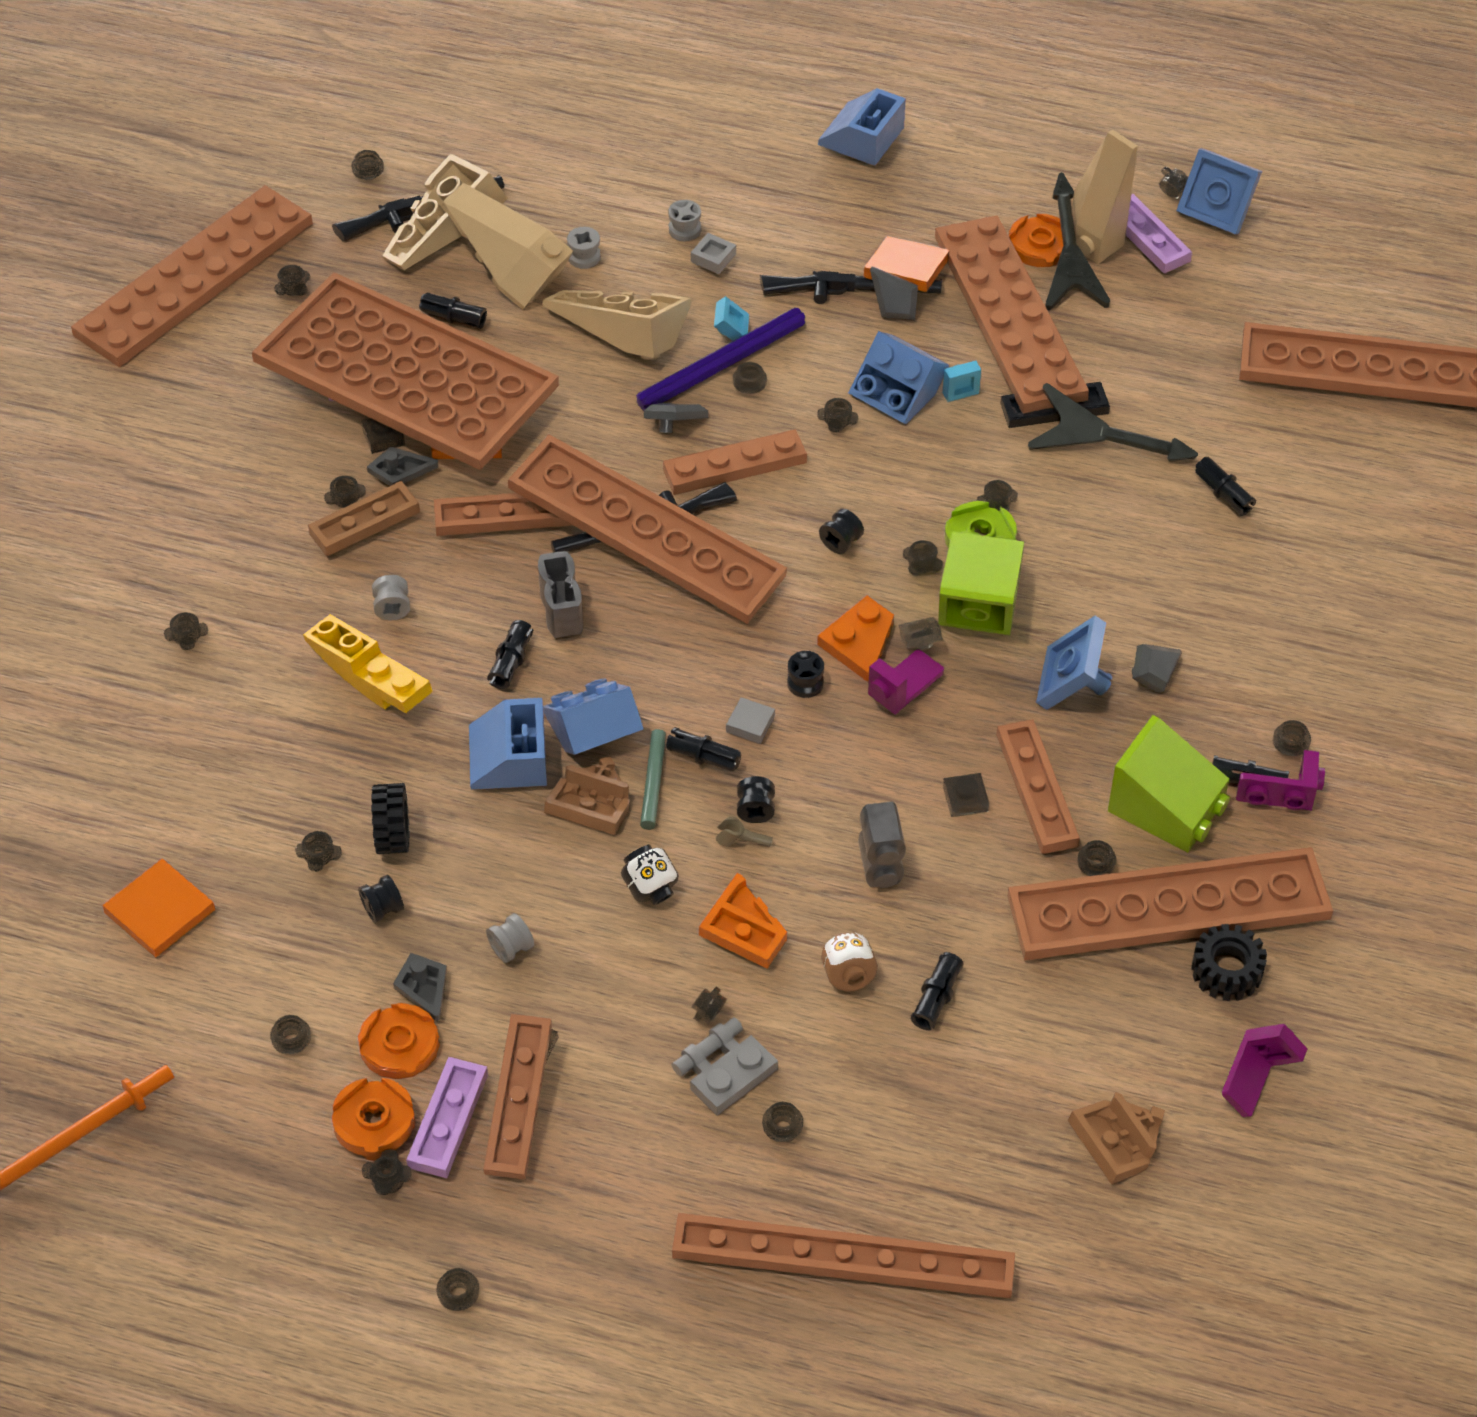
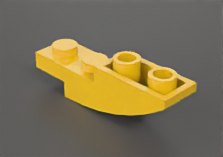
[303,614,433,713]

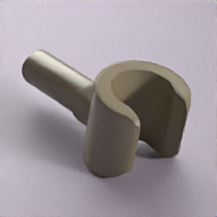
[716,817,773,847]

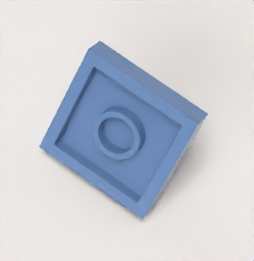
[1176,148,1262,234]
[1036,615,1112,710]

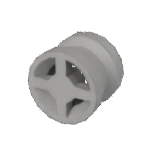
[668,200,701,242]
[567,227,601,269]
[372,575,410,620]
[486,913,534,963]

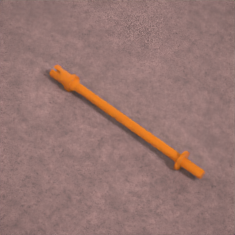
[0,1065,174,1190]

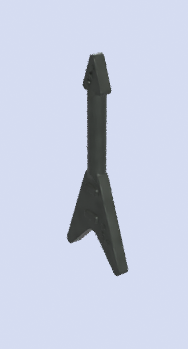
[1045,172,1110,310]
[1028,383,1198,461]

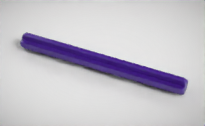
[636,307,805,411]

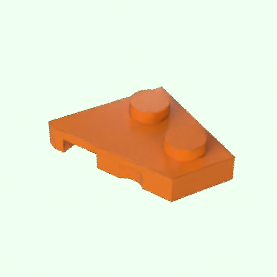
[817,595,894,682]
[699,873,787,969]

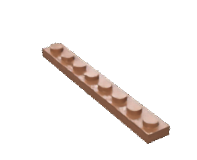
[672,1213,1015,1299]

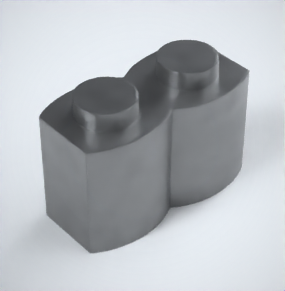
[538,551,583,638]
[858,801,906,888]

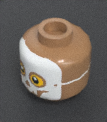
[821,932,878,991]

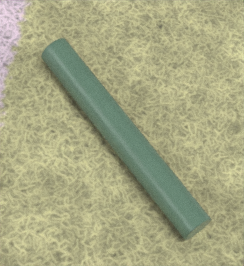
[640,729,666,830]

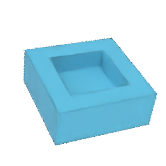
[714,296,749,341]
[942,361,981,402]

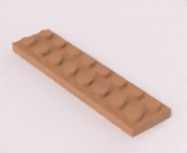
[71,185,313,368]
[935,215,1089,414]
[1239,322,1477,407]
[508,434,787,624]
[1007,847,1333,961]

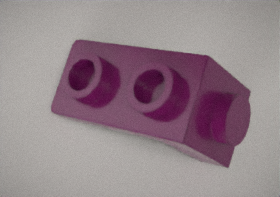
[868,649,944,715]
[1236,750,1325,811]
[1222,1024,1308,1117]

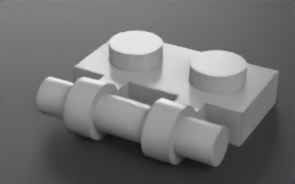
[671,1017,778,1116]

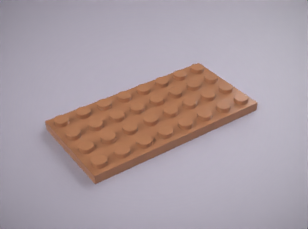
[252,272,559,470]

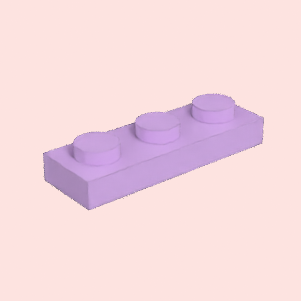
[1126,194,1192,274]
[406,1057,488,1178]

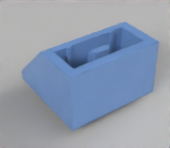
[818,88,906,166]
[848,331,950,424]
[543,678,644,755]
[469,698,547,790]

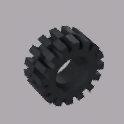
[371,783,410,854]
[1191,924,1267,1001]

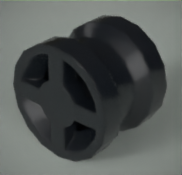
[819,508,864,554]
[787,651,824,698]
[737,776,775,823]
[358,875,404,923]

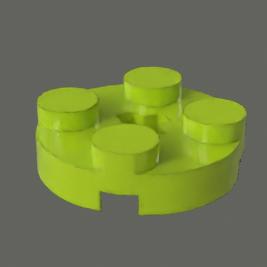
[944,501,1017,549]

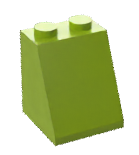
[938,530,1024,635]
[1108,715,1230,853]

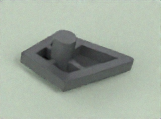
[870,266,918,320]
[644,403,709,433]
[367,447,438,486]
[1132,644,1182,693]
[393,953,447,1021]

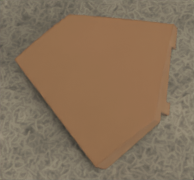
[544,756,630,835]
[1068,1092,1165,1185]

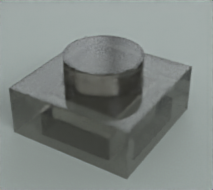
[361,418,405,454]
[898,617,943,650]
[943,773,989,817]

